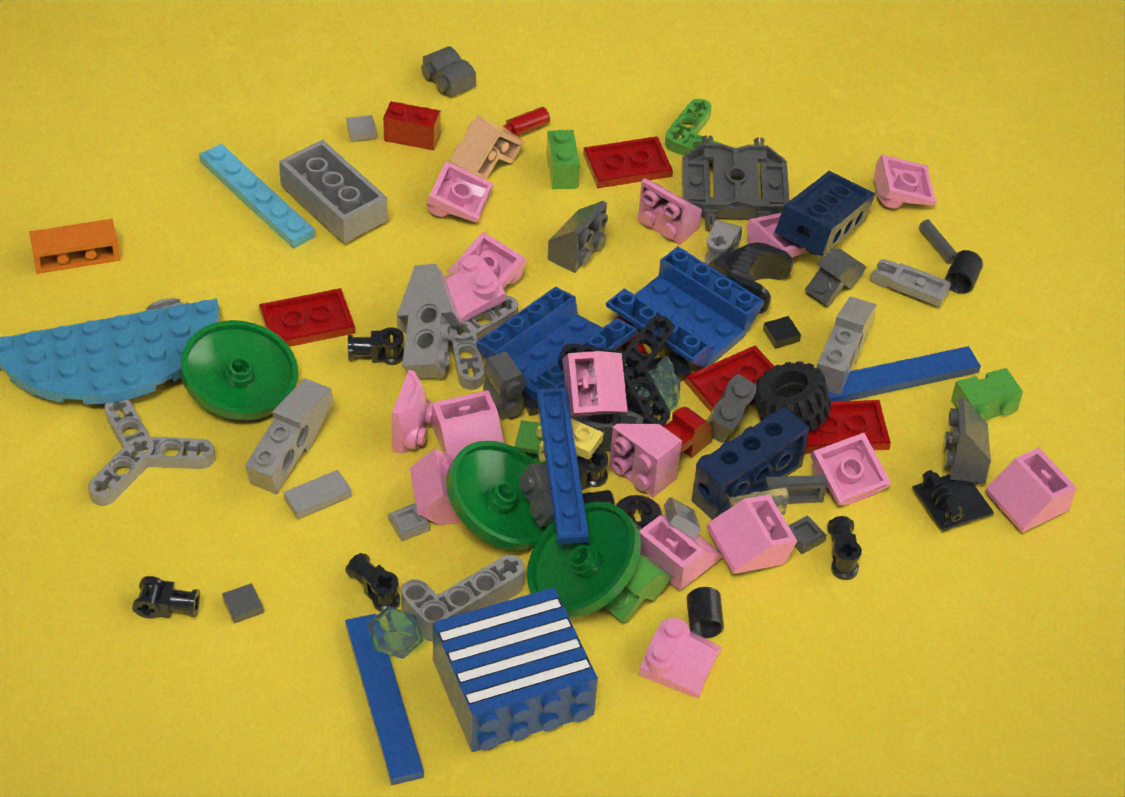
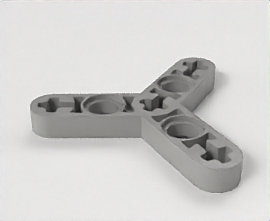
[397,295,518,390]
[88,400,215,506]

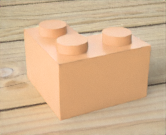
[450,115,525,180]

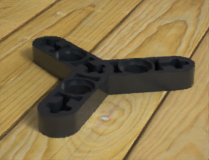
[558,315,674,427]

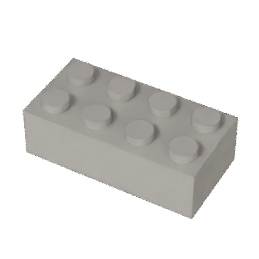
[279,139,388,244]

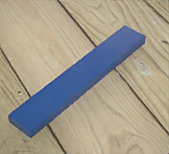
[828,346,981,402]
[536,387,589,545]
[345,613,424,785]

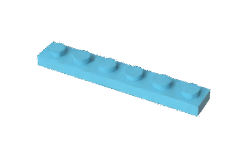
[199,144,315,249]

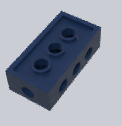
[775,171,875,257]
[691,407,809,520]

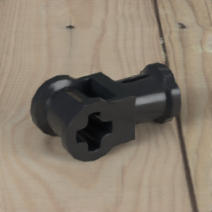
[348,327,404,365]
[577,449,609,490]
[827,516,862,580]
[346,553,400,613]
[132,576,200,618]

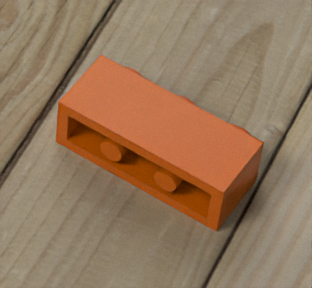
[29,218,120,274]

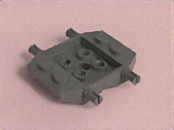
[682,135,789,232]

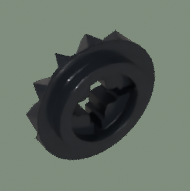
[616,495,662,531]

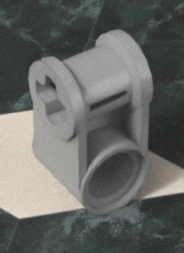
[705,220,742,265]

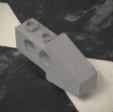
[398,264,461,379]
[816,296,877,395]
[245,378,334,495]

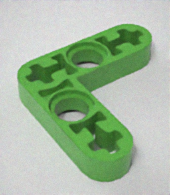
[665,99,722,167]

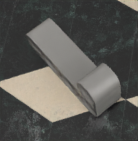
[401,555,524,642]

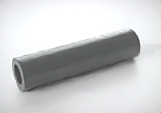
[919,219,957,264]

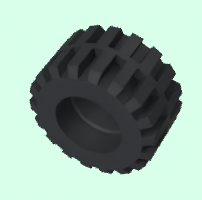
[754,361,831,431]

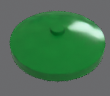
[180,320,298,420]
[446,441,547,551]
[527,502,641,618]

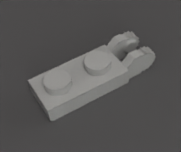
[870,259,951,307]

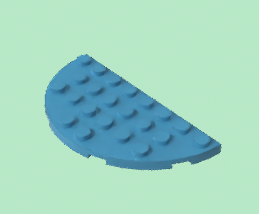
[0,298,220,404]

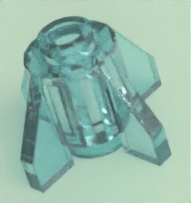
[631,356,680,411]

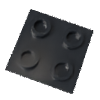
[912,470,994,531]

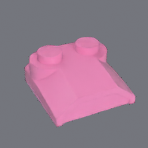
[874,155,937,208]
[426,161,494,223]
[746,213,810,258]
[448,232,526,288]
[445,255,506,323]
[392,370,432,454]
[810,433,891,505]
[639,618,722,699]

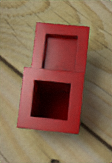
[664,407,713,458]

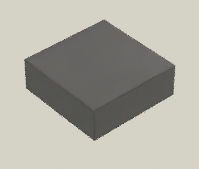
[789,515,827,554]
[222,583,264,623]

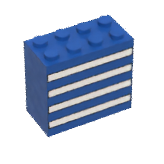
[433,587,598,752]

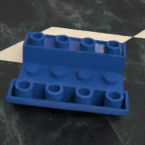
[606,246,764,367]
[476,286,638,401]

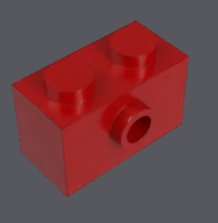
[383,101,441,150]

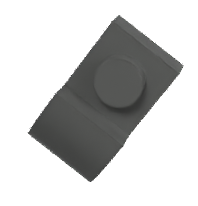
[805,248,867,307]

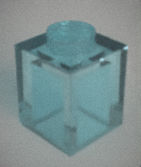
[367,606,424,659]

